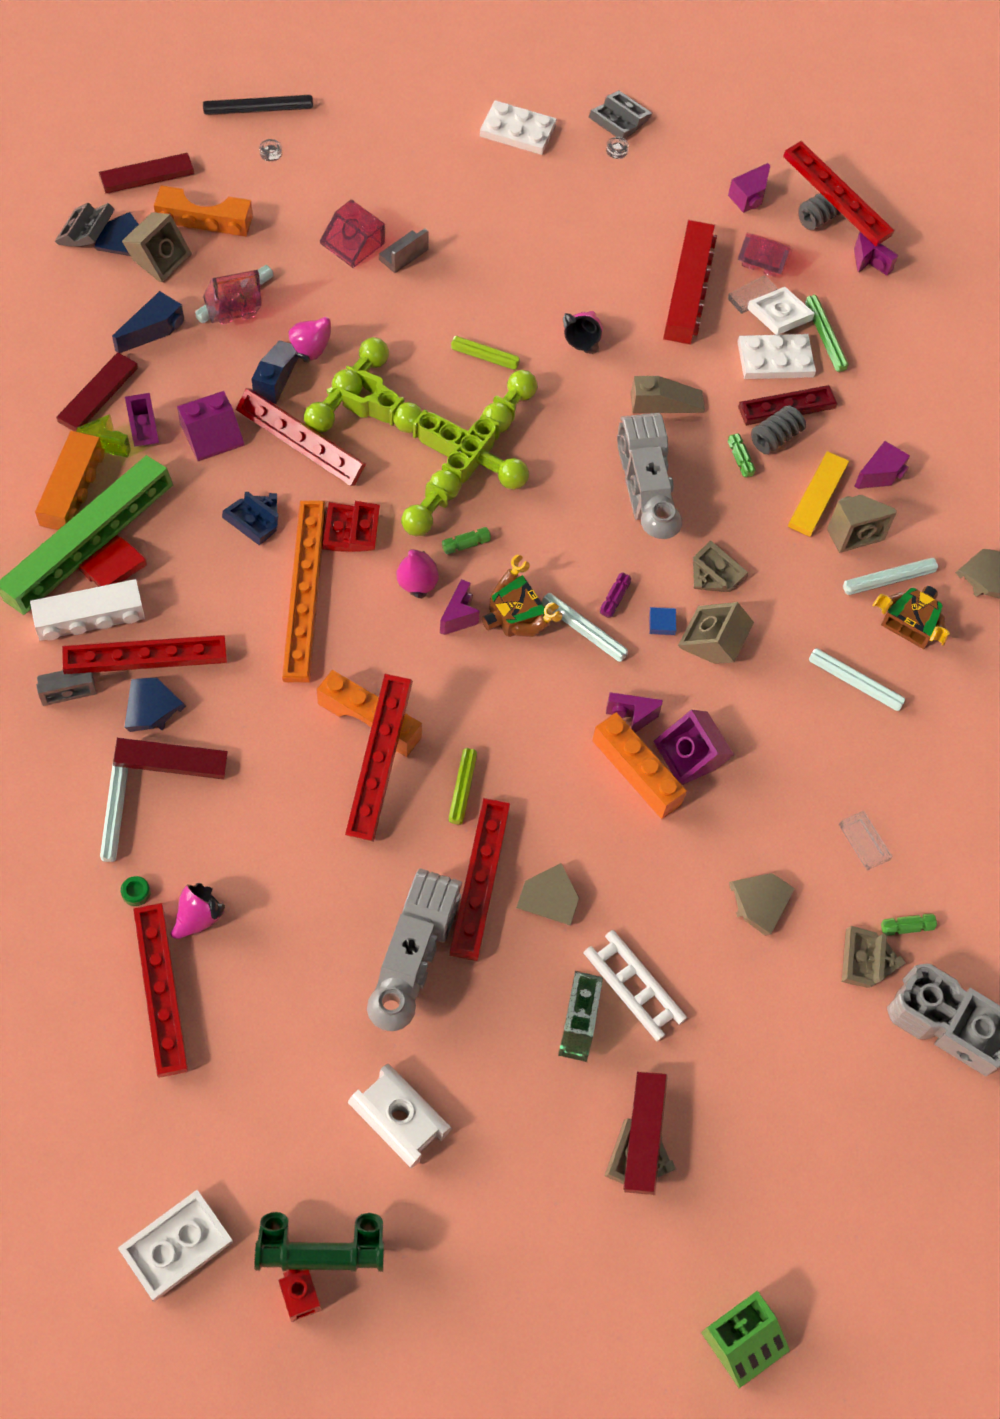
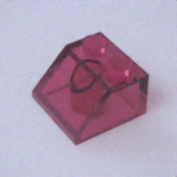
[320,199,385,268]
[737,232,794,277]
[203,270,261,324]

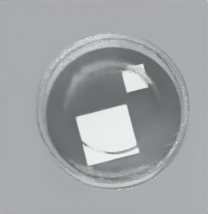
[606,137,629,159]
[259,139,282,162]

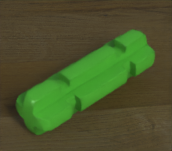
[728,433,756,478]
[442,527,491,554]
[881,914,937,936]

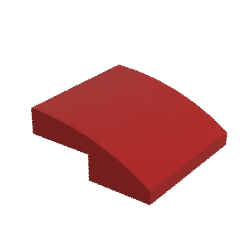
[322,500,380,552]
[78,535,147,587]

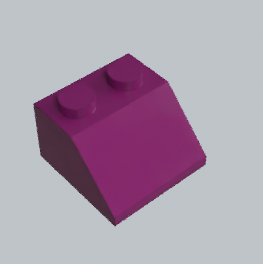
[177,391,245,461]
[653,709,734,785]

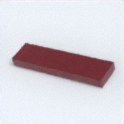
[99,152,194,194]
[56,352,138,432]
[738,385,837,426]
[113,737,228,780]
[624,1072,668,1195]

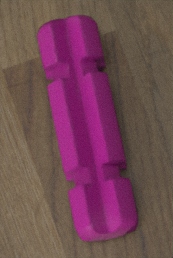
[600,572,632,618]

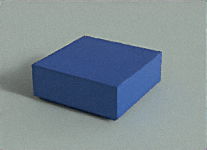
[649,607,676,635]

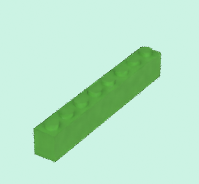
[0,455,173,615]

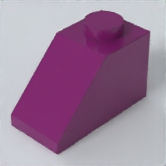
[728,163,770,213]
[854,441,910,489]

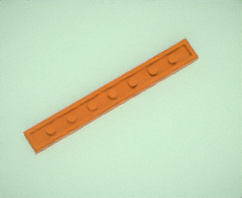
[282,501,326,683]

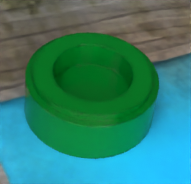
[120,876,151,906]

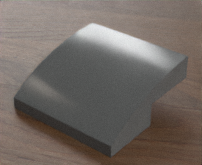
[588,91,652,140]
[55,203,115,246]

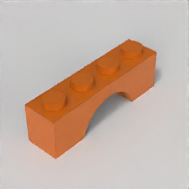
[154,185,253,237]
[317,670,422,757]

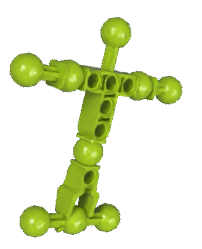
[304,337,538,537]

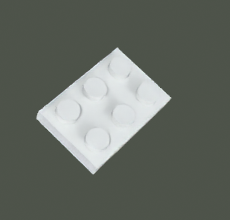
[480,100,557,155]
[738,334,816,379]
[118,1190,233,1302]

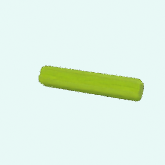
[451,336,520,370]
[449,748,477,825]

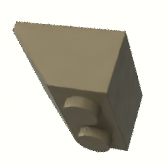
[122,212,192,282]
[827,495,897,553]
[678,602,754,664]

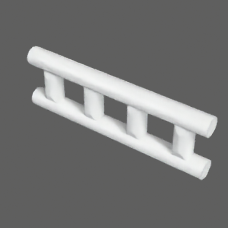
[583,930,688,1042]

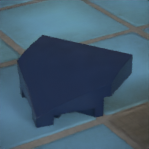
[94,212,139,256]
[222,492,278,545]
[124,678,186,732]

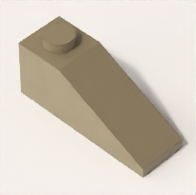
[631,376,705,413]

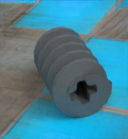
[798,193,841,230]
[751,406,806,454]

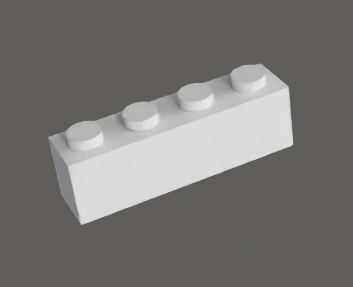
[30,579,145,641]

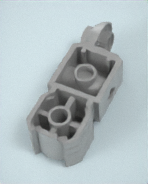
[617,413,682,539]
[367,868,462,1031]
[887,964,1000,1076]

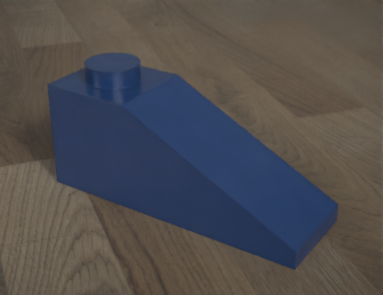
[112,291,184,353]
[251,340,298,404]

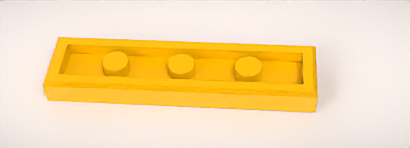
[788,451,849,537]

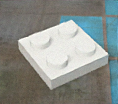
[747,287,814,335]

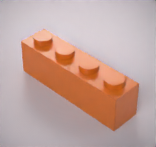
[35,431,105,530]
[592,712,687,819]

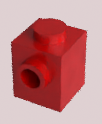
[278,1270,322,1322]

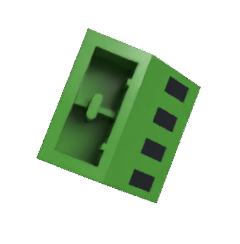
[701,1291,790,1388]

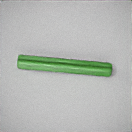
[805,295,849,372]

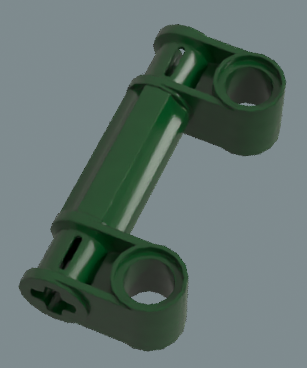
[254,1212,384,1272]

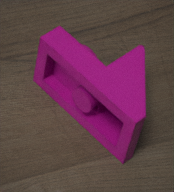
[854,232,898,276]
[125,393,159,447]
[440,579,480,635]
[606,692,663,733]

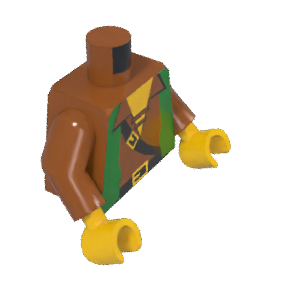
[481,555,562,637]
[872,586,950,649]

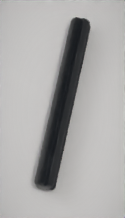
[203,94,313,115]

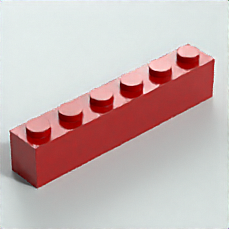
[663,220,718,345]

